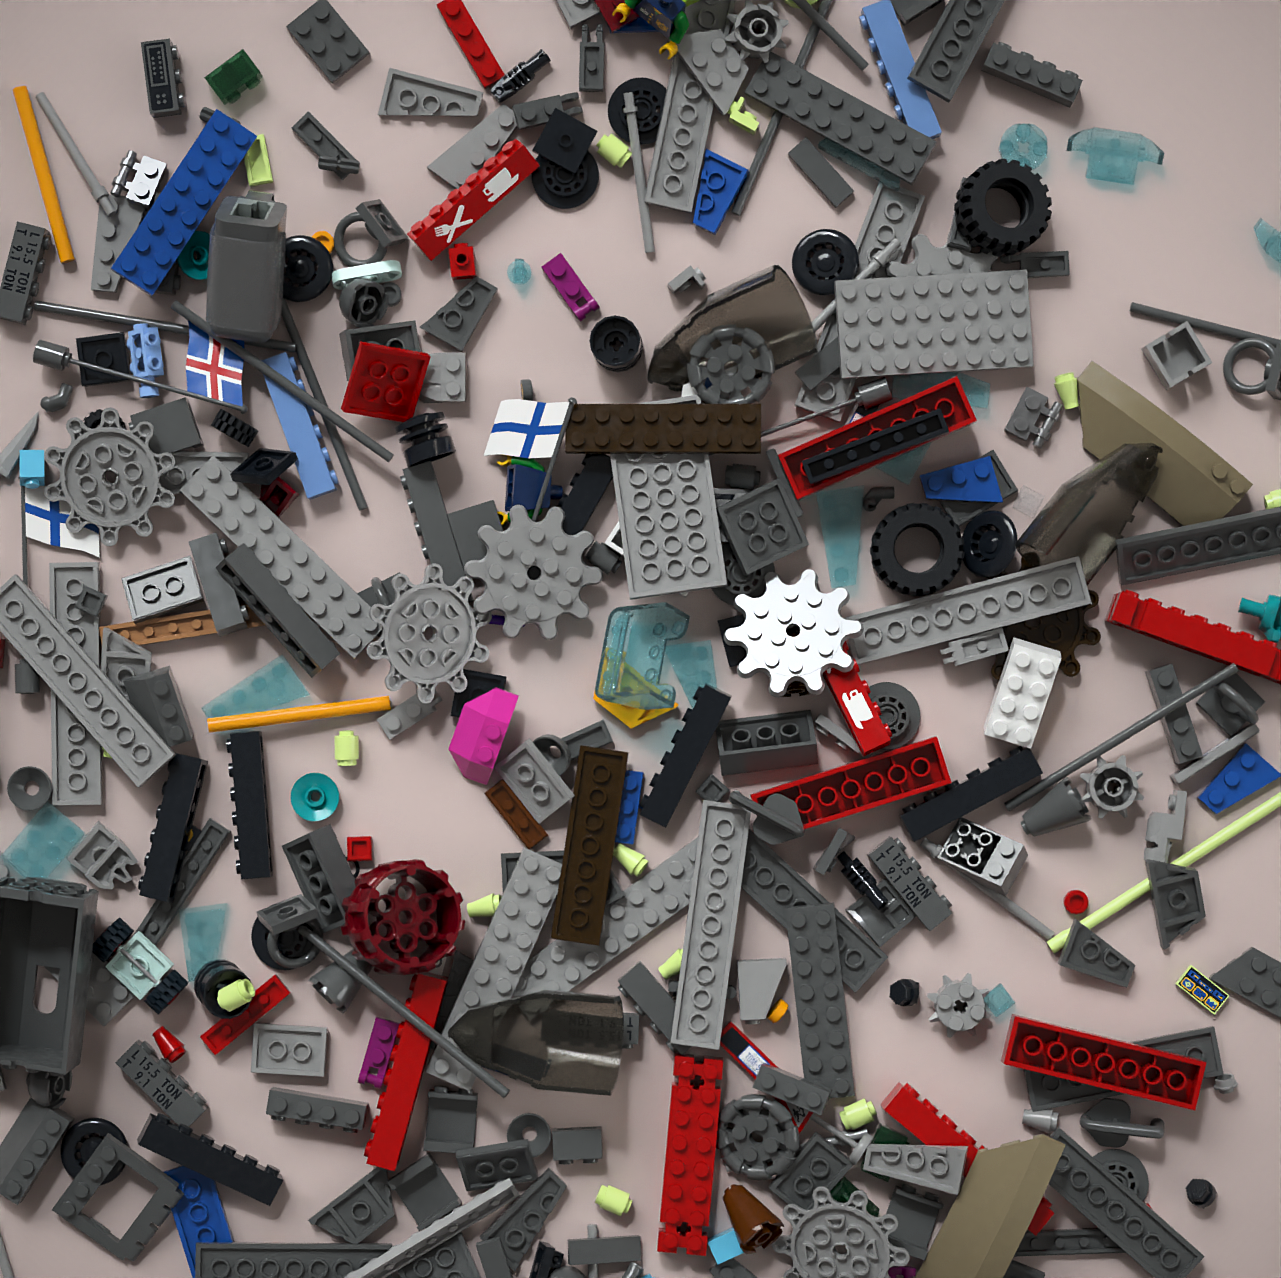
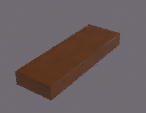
[484,779,548,850]

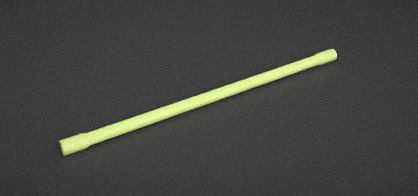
[1046,792,1281,954]

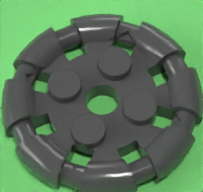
[687,324,775,404]
[716,1094,800,1180]

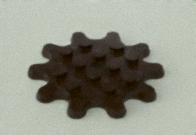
[969,551,1101,680]

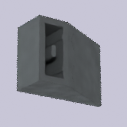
[937,817,1028,897]

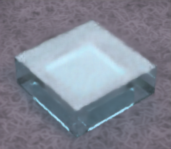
[984,983,1015,1018]

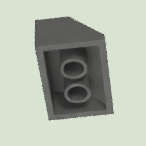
[123,665,193,747]

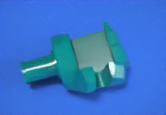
[1238,595,1281,643]

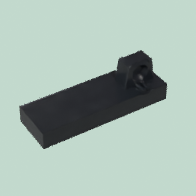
[529,1241,564,1278]

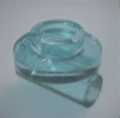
[507,259,531,285]

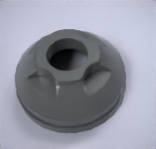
[533,734,571,776]
[7,766,52,811]
[507,1113,551,1157]

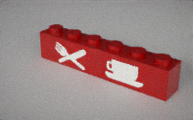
[407,139,540,261]
[822,641,892,757]

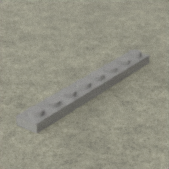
[345,1178,520,1278]

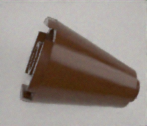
[723,1184,784,1254]

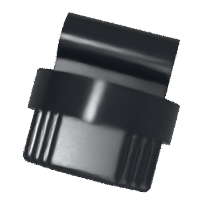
[889,979,919,1006]
[1185,1179,1217,1209]

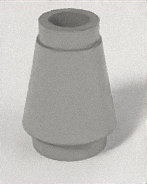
[1022,1109,1059,1133]

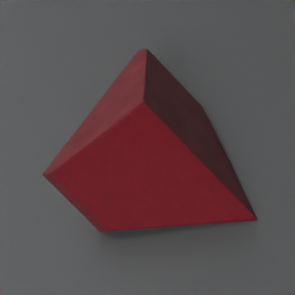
[260,477,300,518]

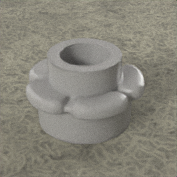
[1213,1073,1238,1094]

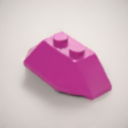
[448,687,519,785]

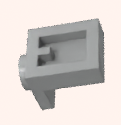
[668,265,706,294]

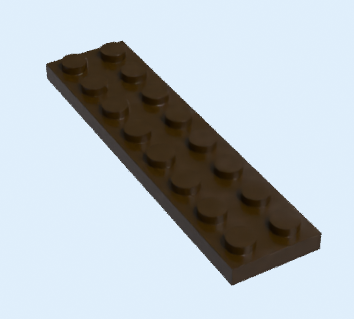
[565,404,761,454]
[551,745,629,946]

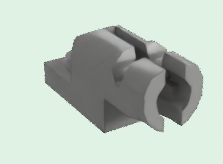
[1144,790,1187,863]

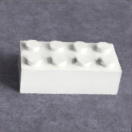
[984,637,1062,749]

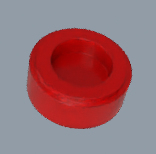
[1063,890,1089,914]

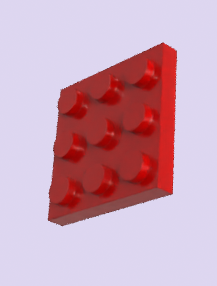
[341,341,431,422]

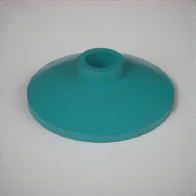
[177,231,214,280]
[291,773,339,821]

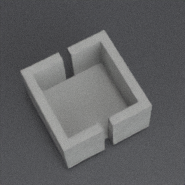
[1141,321,1212,390]

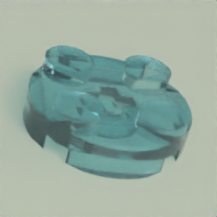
[998,123,1048,171]

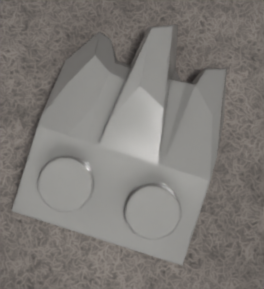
[418,353,466,403]
[66,821,138,890]

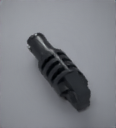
[490,49,551,103]
[837,851,889,910]

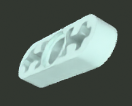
[332,260,402,290]

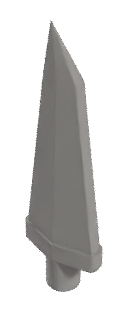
[0,412,38,478]

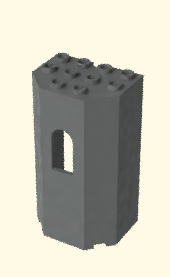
[0,877,99,1077]

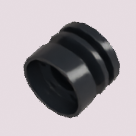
[589,315,643,372]
[395,412,456,467]
[194,959,253,1019]

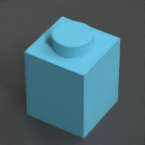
[20,450,45,489]
[707,1227,744,1265]

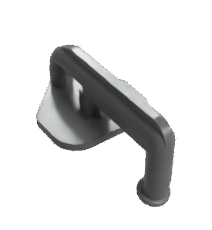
[729,790,805,845]
[1080,1098,1164,1148]

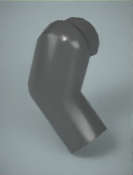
[40,383,74,412]
[862,487,894,512]

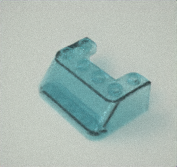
[595,602,690,710]

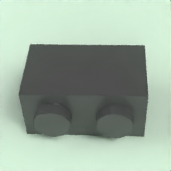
[552,1126,603,1164]

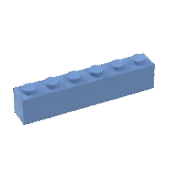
[859,0,942,139]
[261,352,339,500]

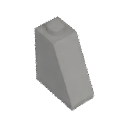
[737,958,786,1024]

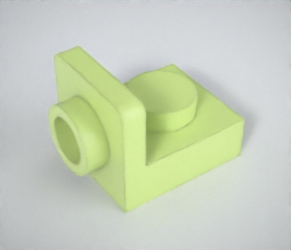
[727,97,759,135]

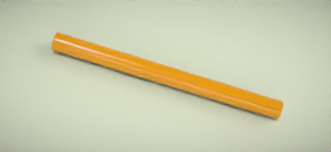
[13,86,75,264]
[207,696,391,733]

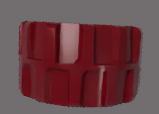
[341,859,465,975]

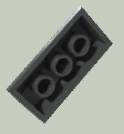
[716,710,818,776]
[282,824,369,933]
[0,1097,75,1205]

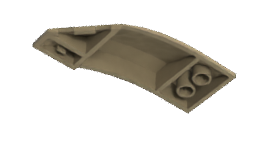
[1077,361,1253,526]
[915,1134,1065,1278]

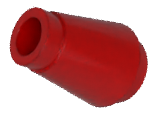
[152,1026,186,1063]

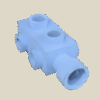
[126,323,164,398]

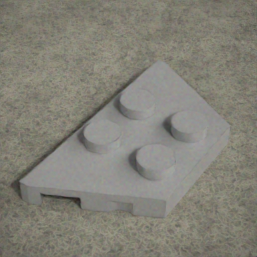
[667,29,749,116]
[101,627,152,703]

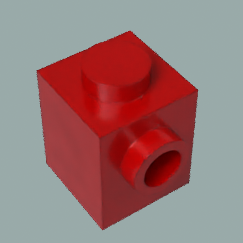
[449,243,476,280]

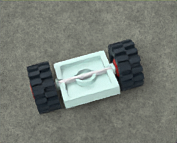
[92,918,189,1015]

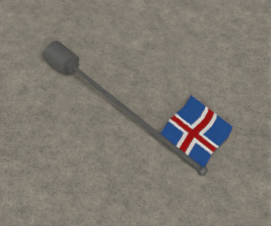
[33,321,248,414]

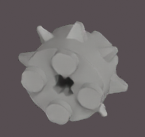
[725,0,789,63]
[1080,755,1144,819]
[927,973,992,1038]

